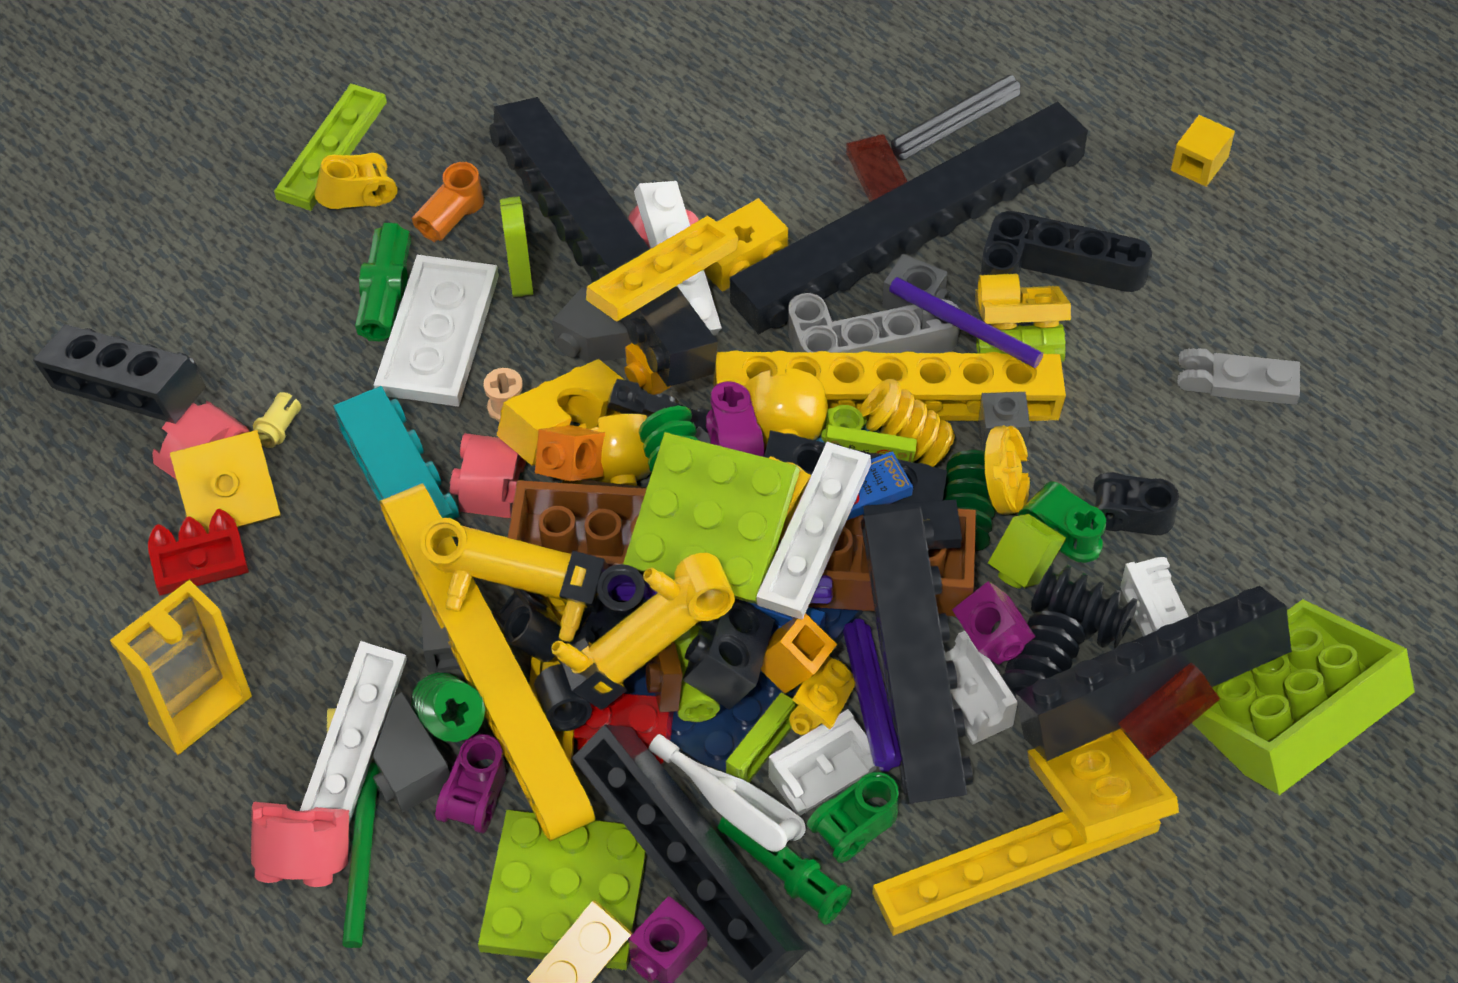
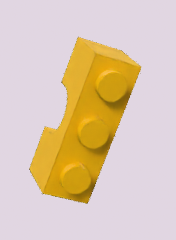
[496,359,624,466]

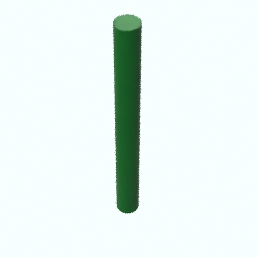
[342,762,379,948]

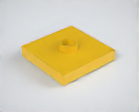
[170,430,281,534]

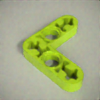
[500,196,534,298]

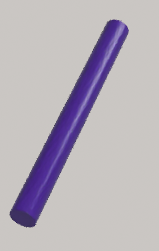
[889,277,1043,368]

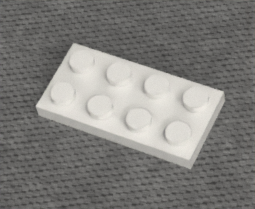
[374,255,499,407]

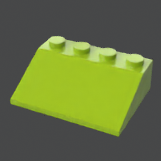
[1174,599,1415,795]

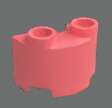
[152,401,250,480]
[450,433,526,518]
[251,802,349,887]

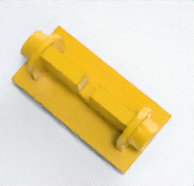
[789,656,855,735]

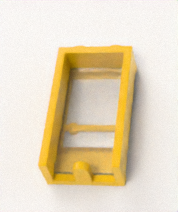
[110,580,252,755]

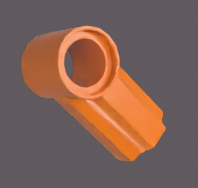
[412,162,484,242]

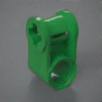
[1018,481,1106,563]
[807,772,899,863]

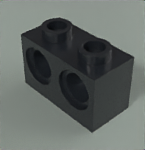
[683,598,775,710]

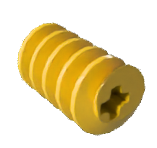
[860,379,955,467]

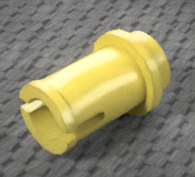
[253,392,301,448]

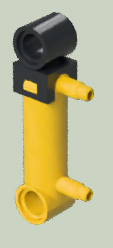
[420,518,649,642]
[534,553,735,731]

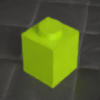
[988,514,1066,589]

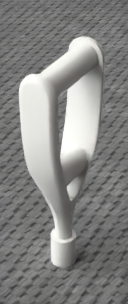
[649,734,806,852]

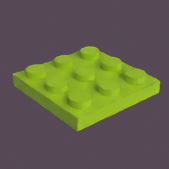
[623,432,800,604]
[478,810,647,970]

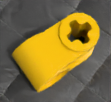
[315,153,397,209]

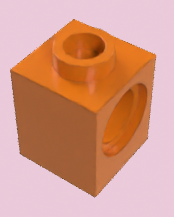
[535,425,605,481]

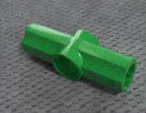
[355,223,411,342]

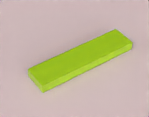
[274,84,387,211]

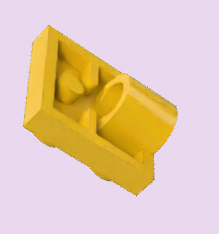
[975,274,1071,330]

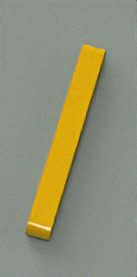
[380,483,595,842]

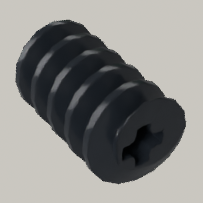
[1031,564,1137,648]
[1001,611,1087,708]

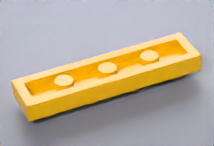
[586,216,738,322]

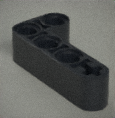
[980,211,1152,292]

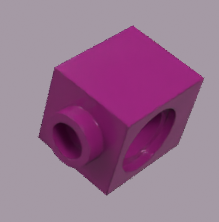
[952,581,1035,665]
[628,896,707,983]

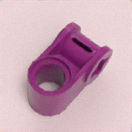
[706,381,764,457]
[435,734,507,834]

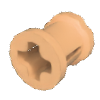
[484,368,523,422]

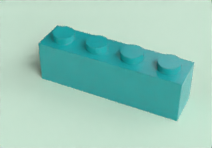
[333,386,460,538]

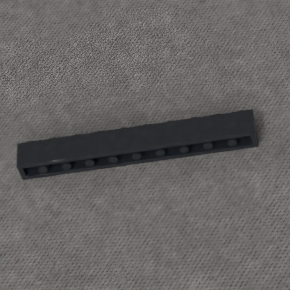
[489,97,718,387]
[730,101,1088,335]

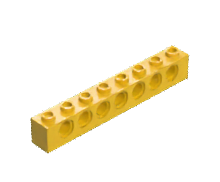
[713,350,1066,421]

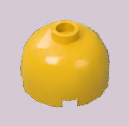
[744,368,828,450]
[578,414,651,486]

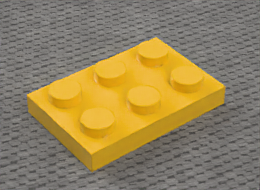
[1027,728,1179,844]

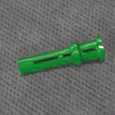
[718,817,852,925]

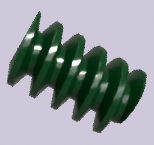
[942,449,995,552]

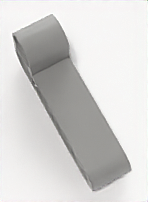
[788,293,960,353]

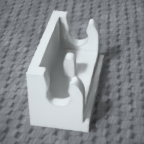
[1120,557,1189,636]
[944,631,1017,745]
[769,709,877,816]

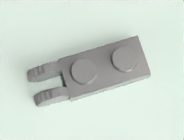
[1178,348,1300,405]

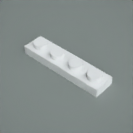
[634,181,722,335]
[756,442,871,620]
[300,641,407,823]

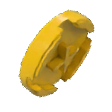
[985,425,1030,515]

